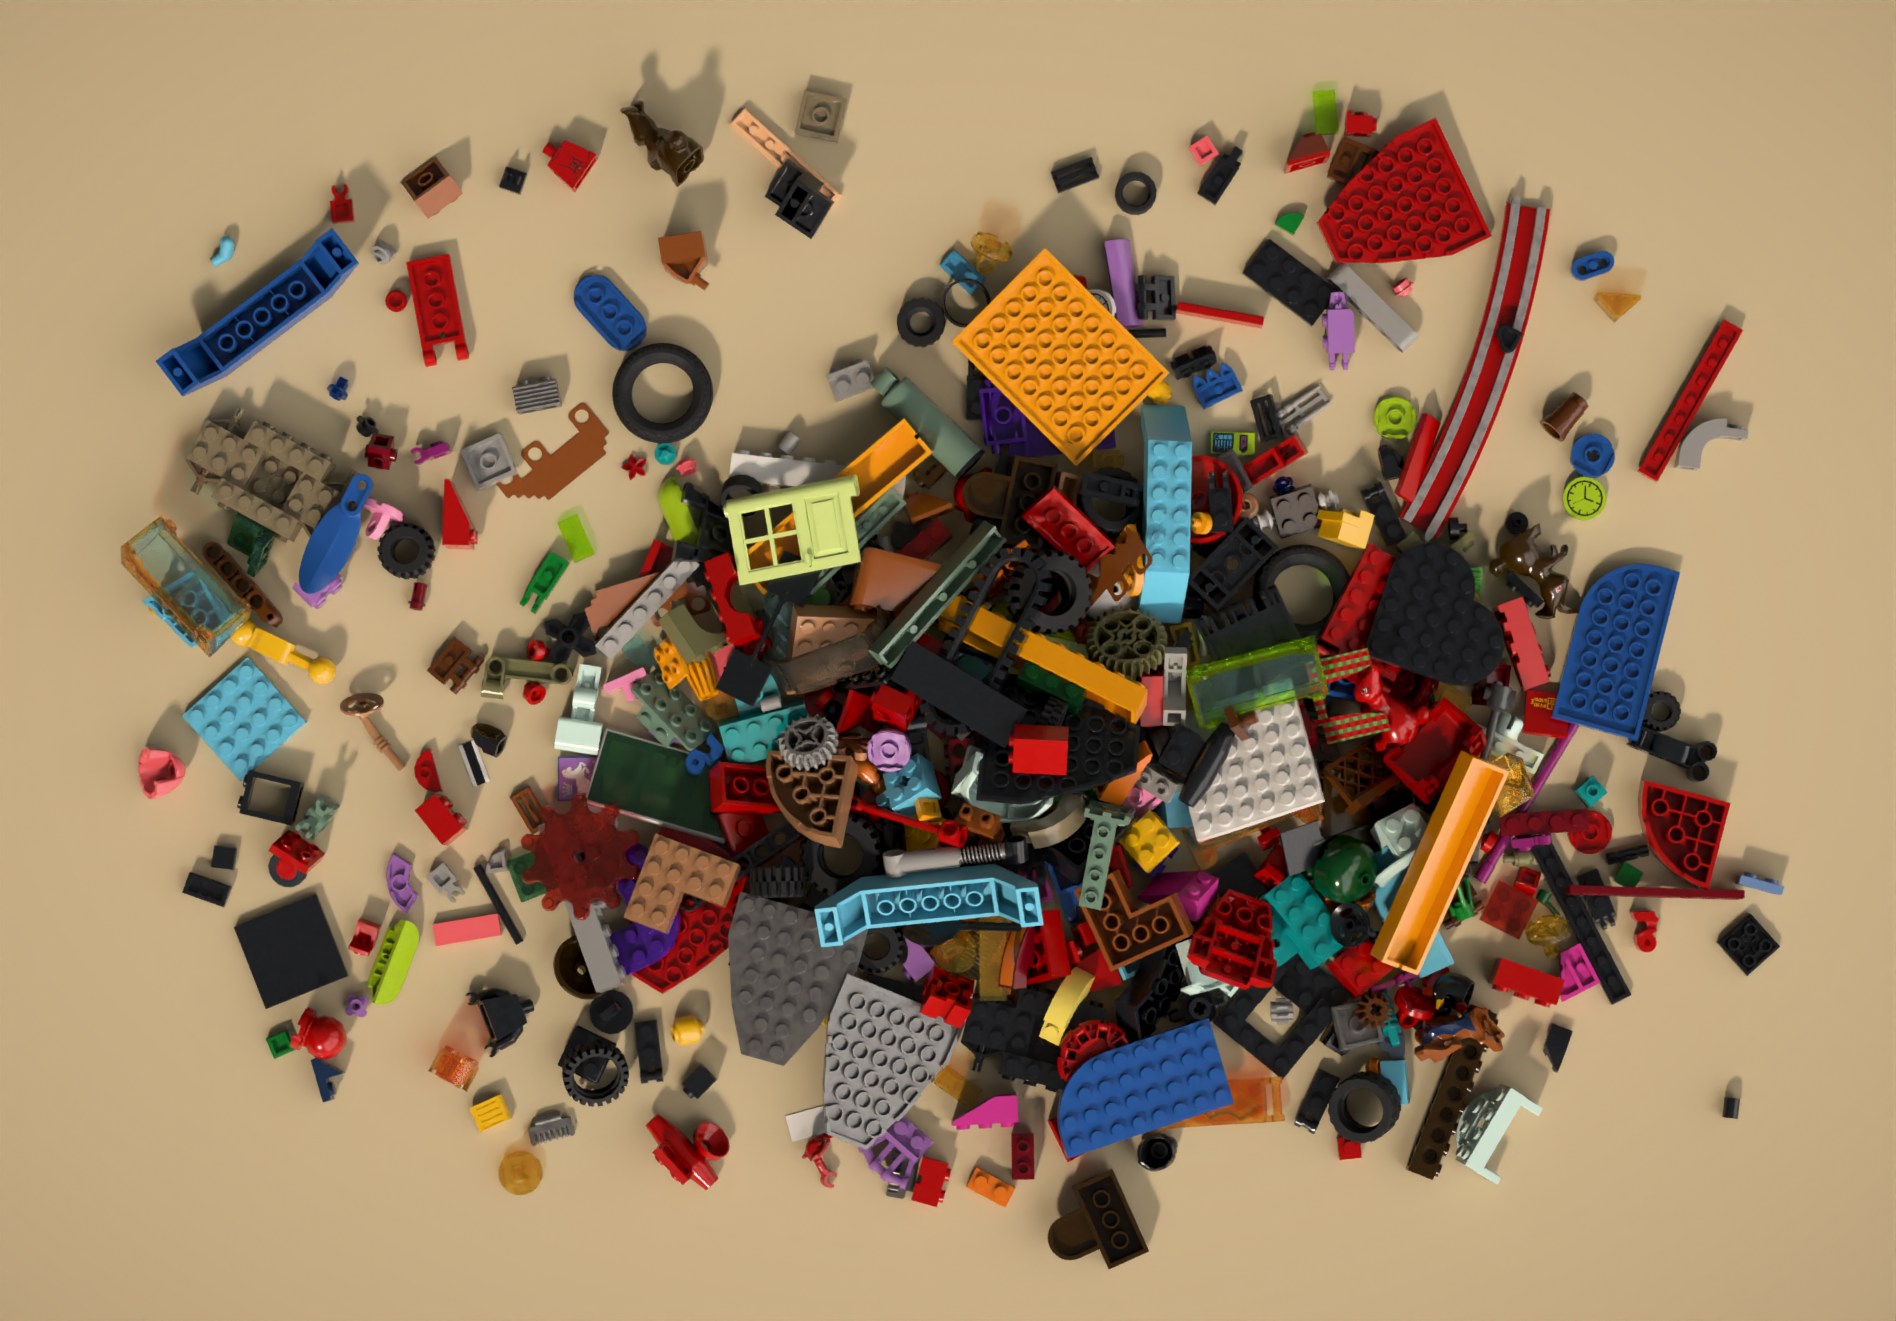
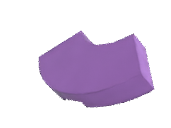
[386,853,419,914]

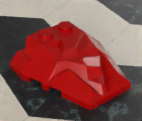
[1187,889,1277,989]

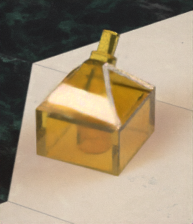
[1492,752,1535,817]

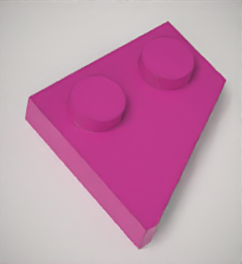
[1559,943,1601,1002]

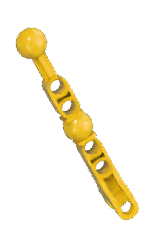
[148,573,336,685]

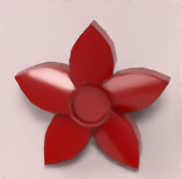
[621,454,646,481]

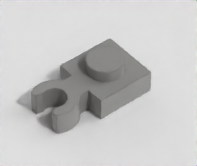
[427,863,465,903]

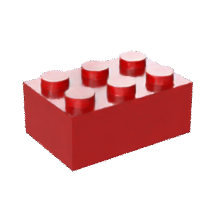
[1488,958,1565,1008]

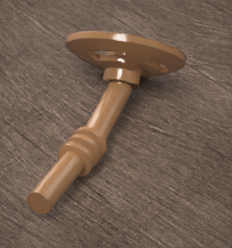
[340,693,406,771]

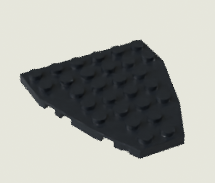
[976,672,1140,805]

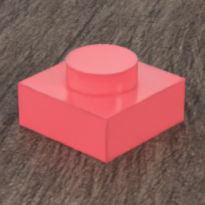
[1189,135,1219,166]

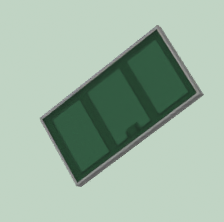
[584,728,725,844]

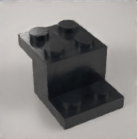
[765,159,834,239]

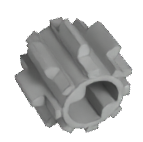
[1270,998,1293,1025]

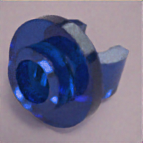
[327,376,348,401]
[1273,476,1295,494]

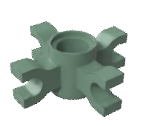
[295,795,340,840]

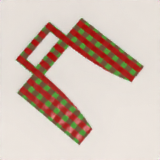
[1294,648,1391,744]

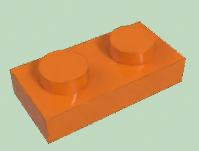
[966,1167,1015,1207]

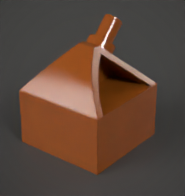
[658,231,709,291]

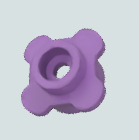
[345,994,369,1017]

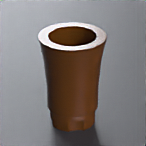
[1540,392,1589,442]

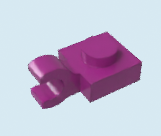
[411,441,452,465]

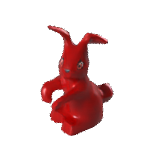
[1353,663,1431,752]

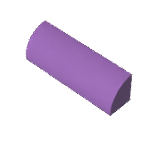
[1104,239,1144,329]

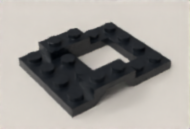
[1214,953,1351,1080]

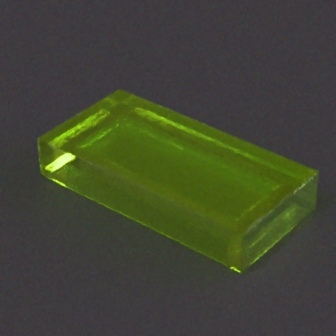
[1312,90,1339,135]
[557,514,595,563]

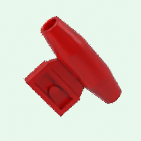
[645,1113,718,1190]

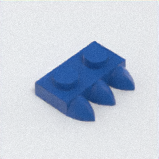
[1193,363,1243,410]

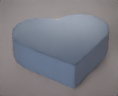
[1379,1034,1405,1060]

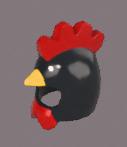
[1421,967,1475,1016]

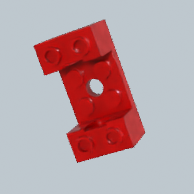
[870,633,944,733]

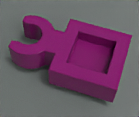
[1511,833,1552,851]

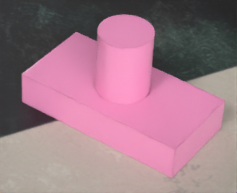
[603,667,648,702]

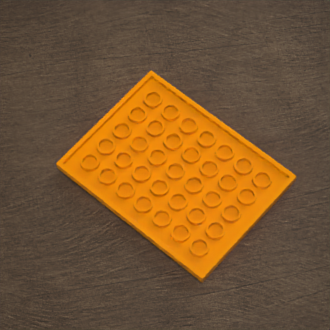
[952,248,1169,466]

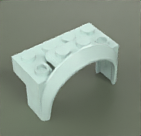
[1455,1084,1543,1185]

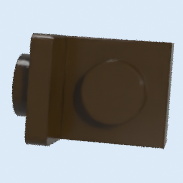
[913,463,947,490]

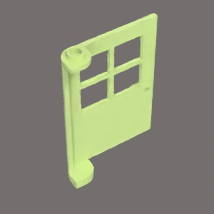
[723,474,862,586]

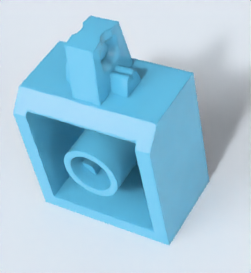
[876,753,942,817]

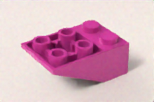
[952,1094,1019,1130]

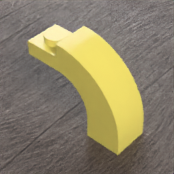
[1039,967,1095,1046]

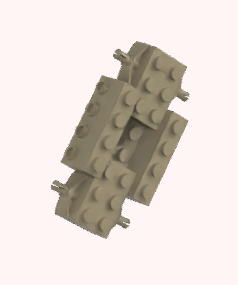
[185,407,360,543]

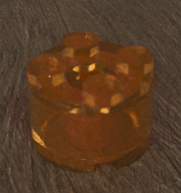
[428,1045,480,1092]

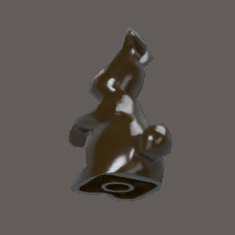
[620,100,704,187]
[1489,523,1578,619]

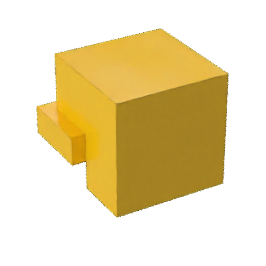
[1317,508,1375,549]

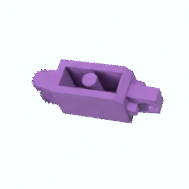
[1322,292,1355,370]

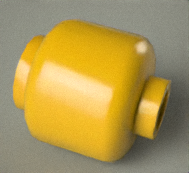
[670,1014,704,1046]

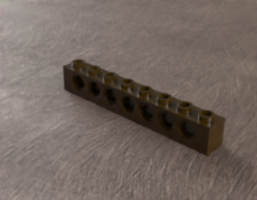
[1406,1004,1499,1180]

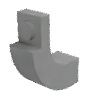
[1674,418,1748,471]
[1162,647,1187,726]

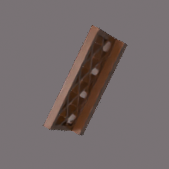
[1321,735,1403,816]

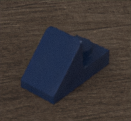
[311,1058,345,1102]

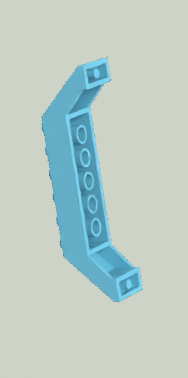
[1136,404,1192,624]
[814,864,1044,947]

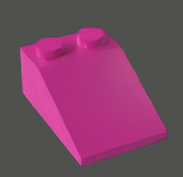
[1137,871,1219,922]

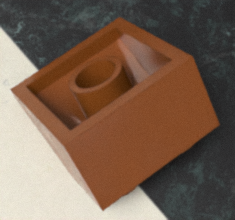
[401,157,463,219]

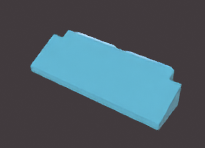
[1373,846,1455,978]

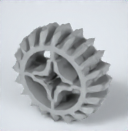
[778,714,839,771]

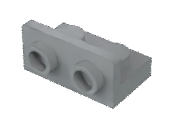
[827,358,874,402]
[1135,762,1185,803]

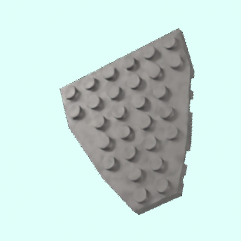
[728,892,868,1066]
[822,973,966,1150]

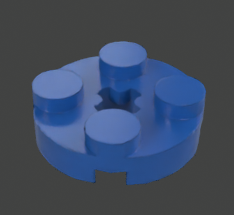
[1570,434,1615,478]

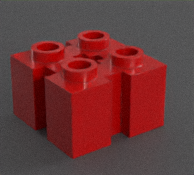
[920,966,974,1028]

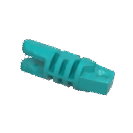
[1381,990,1402,1048]

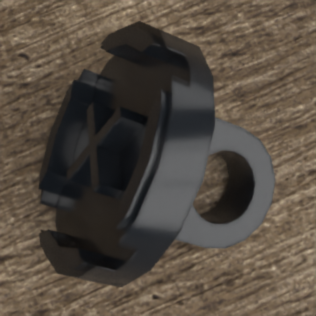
[589,990,634,1034]

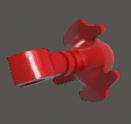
[802,1133,837,1188]

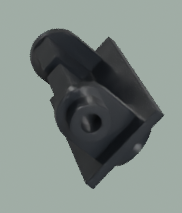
[1170,345,1217,380]

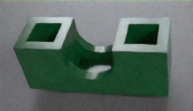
[1017,660,1087,715]

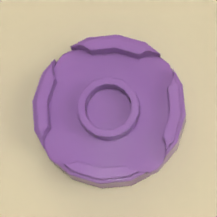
[867,728,912,772]

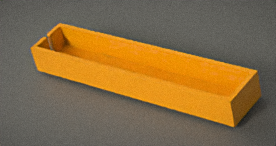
[735,418,933,595]
[938,594,1148,724]
[1370,750,1509,975]

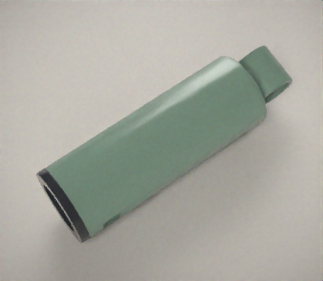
[870,367,985,480]

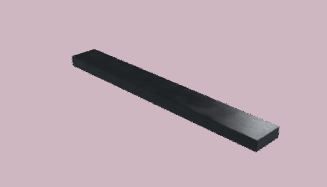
[1530,842,1631,1005]

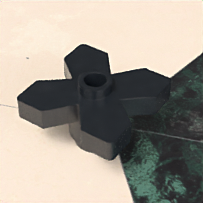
[544,612,597,664]

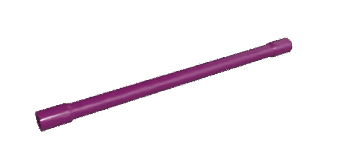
[1474,723,1579,884]

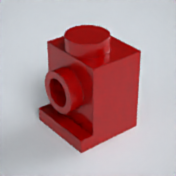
[1344,110,1377,137]

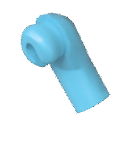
[210,236,235,267]

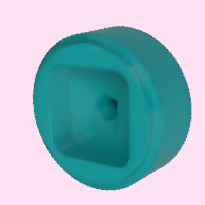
[654,443,677,465]

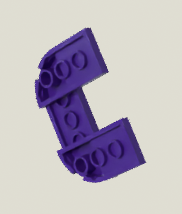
[580,837,681,977]

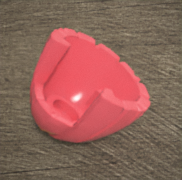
[138,748,186,799]

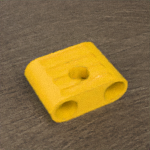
[469,1094,512,1132]

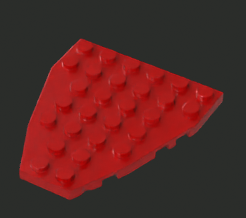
[1317,117,1492,264]
[629,816,774,994]

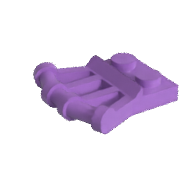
[858,1117,934,1190]

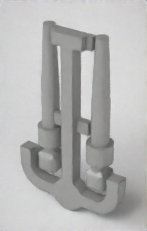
[1269,385,1331,440]

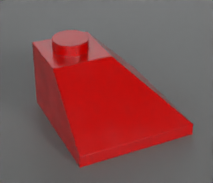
[1284,132,1330,174]
[836,690,872,734]

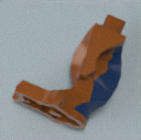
[1414,1007,1505,1063]

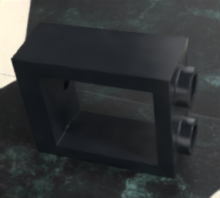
[237,770,304,826]

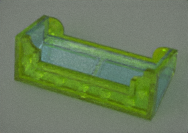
[1185,635,1329,729]

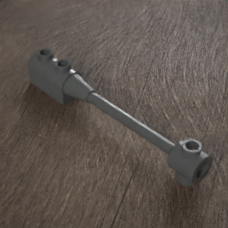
[1470,683,1517,861]

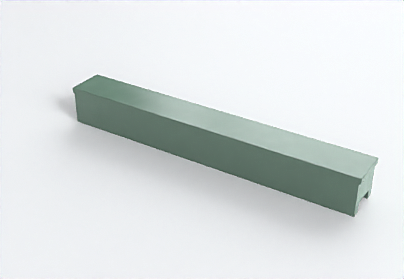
[867,521,1007,669]

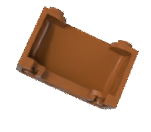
[848,547,943,629]

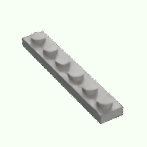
[595,561,700,659]

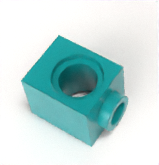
[1573,776,1608,808]

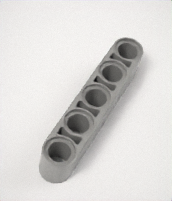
[1327,263,1418,353]

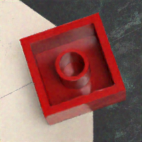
[414,794,468,846]
[1326,936,1393,999]

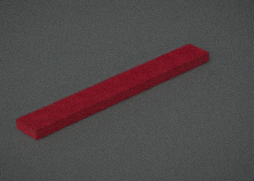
[1565,885,1745,900]

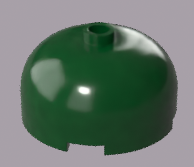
[1314,835,1378,904]

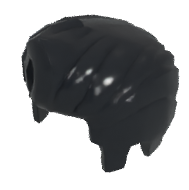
[1137,1133,1178,1172]

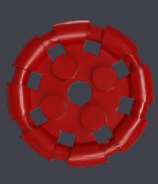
[1057,1020,1131,1082]

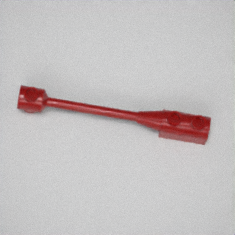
[849,795,968,848]

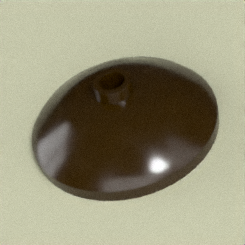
[553,935,609,1000]

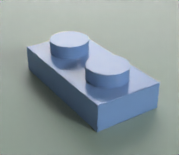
[1735,872,1784,895]

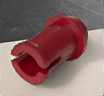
[408,582,428,611]

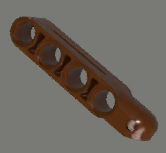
[202,542,283,628]

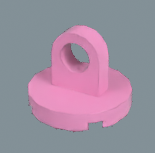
[364,497,405,540]

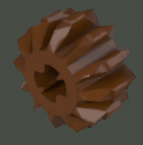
[1354,991,1393,1030]

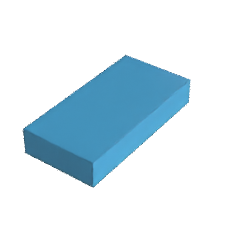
[939,249,986,295]

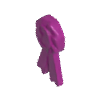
[1369,971,1420,994]

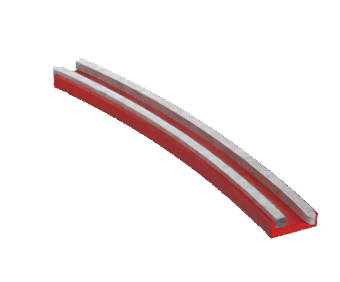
[1398,195,1550,542]

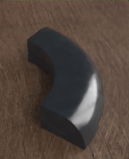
[1114,920,1198,1042]

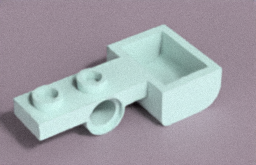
[554,664,604,756]

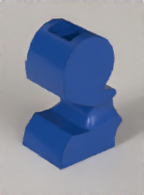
[686,733,725,775]

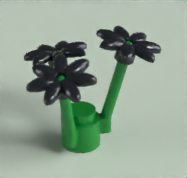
[1449,861,1479,921]

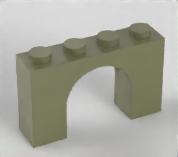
[658,584,757,665]

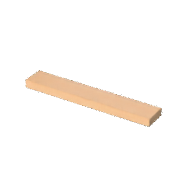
[730,108,841,203]

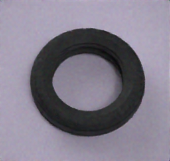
[612,343,713,443]
[1253,544,1350,645]

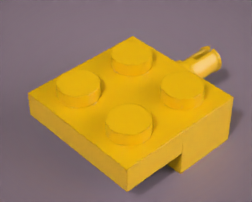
[1119,810,1180,873]

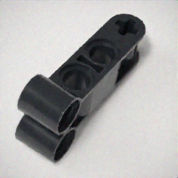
[1626,726,1717,782]

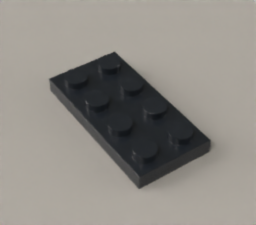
[1243,239,1339,327]

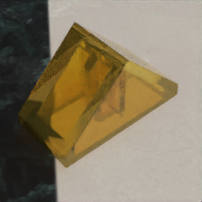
[1594,292,1641,323]

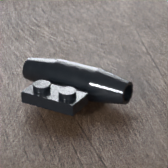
[1158,722,1235,808]

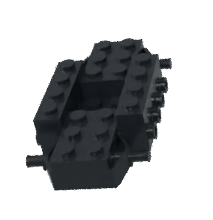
[961,976,1132,1092]

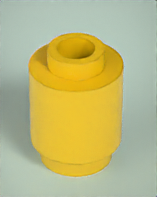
[1148,380,1173,405]

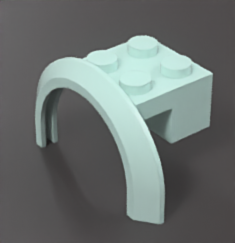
[1370,803,1427,888]
[1175,939,1230,995]

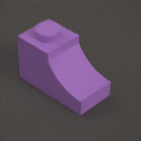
[902,935,937,981]

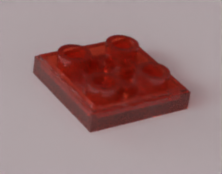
[1479,880,1539,940]

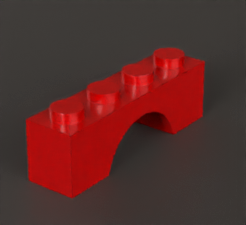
[704,552,762,647]

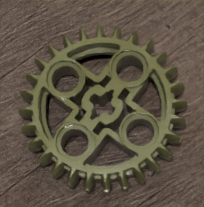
[1086,607,1168,679]

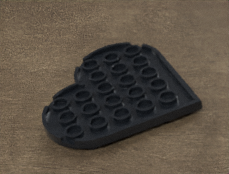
[1364,543,1504,686]

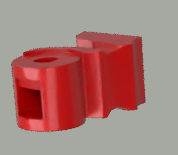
[1630,911,1659,952]

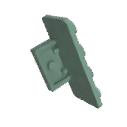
[631,668,717,751]

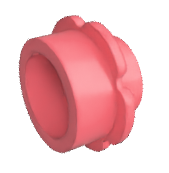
[1393,277,1413,297]
[676,457,697,477]

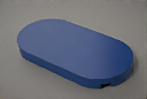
[574,275,647,351]

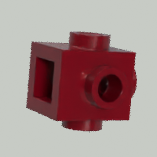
[364,433,398,470]

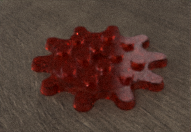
[521,793,641,921]

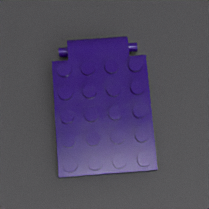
[979,379,1116,458]

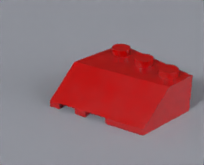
[1008,909,1071,989]

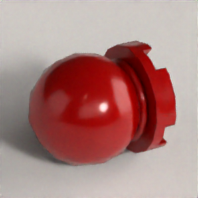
[290,1007,347,1059]

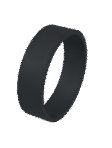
[941,278,991,328]

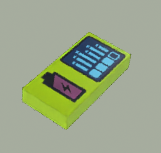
[1210,431,1255,456]

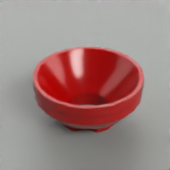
[693,1122,730,1160]

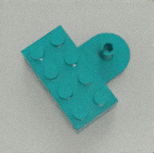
[718,673,808,764]
[1258,872,1345,970]

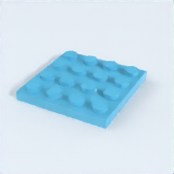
[182,657,307,781]

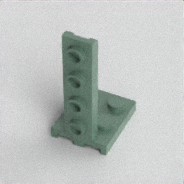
[1079,800,1135,910]

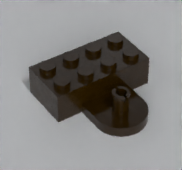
[962,455,1058,551]
[1048,1168,1149,1269]

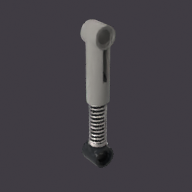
[882,836,1029,878]

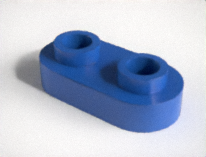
[1571,251,1614,281]

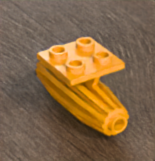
[654,614,719,701]

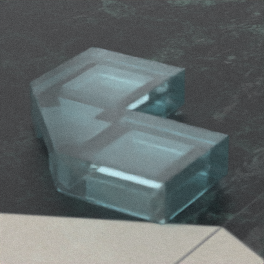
[621,635,660,667]

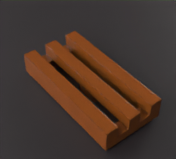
[510,786,550,835]

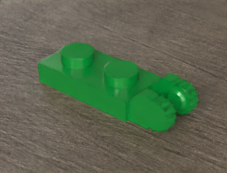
[520,551,570,614]

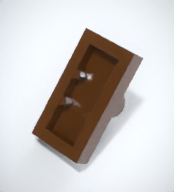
[1224,706,1259,741]

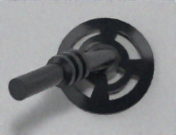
[1330,903,1380,947]

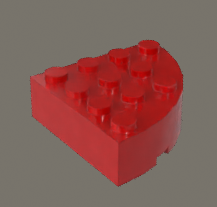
[1638,780,1731,889]

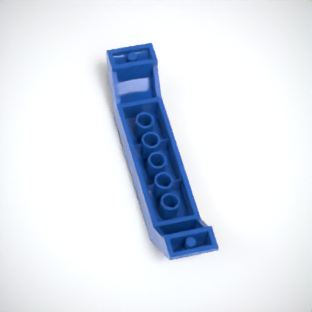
[156,228,359,396]

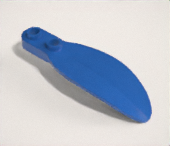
[299,474,373,594]

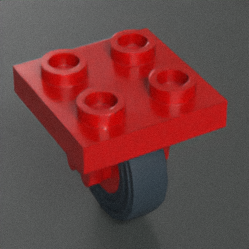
[268,830,325,887]

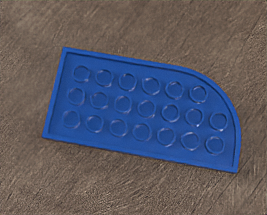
[1551,564,1680,741]
[1057,1018,1234,1158]

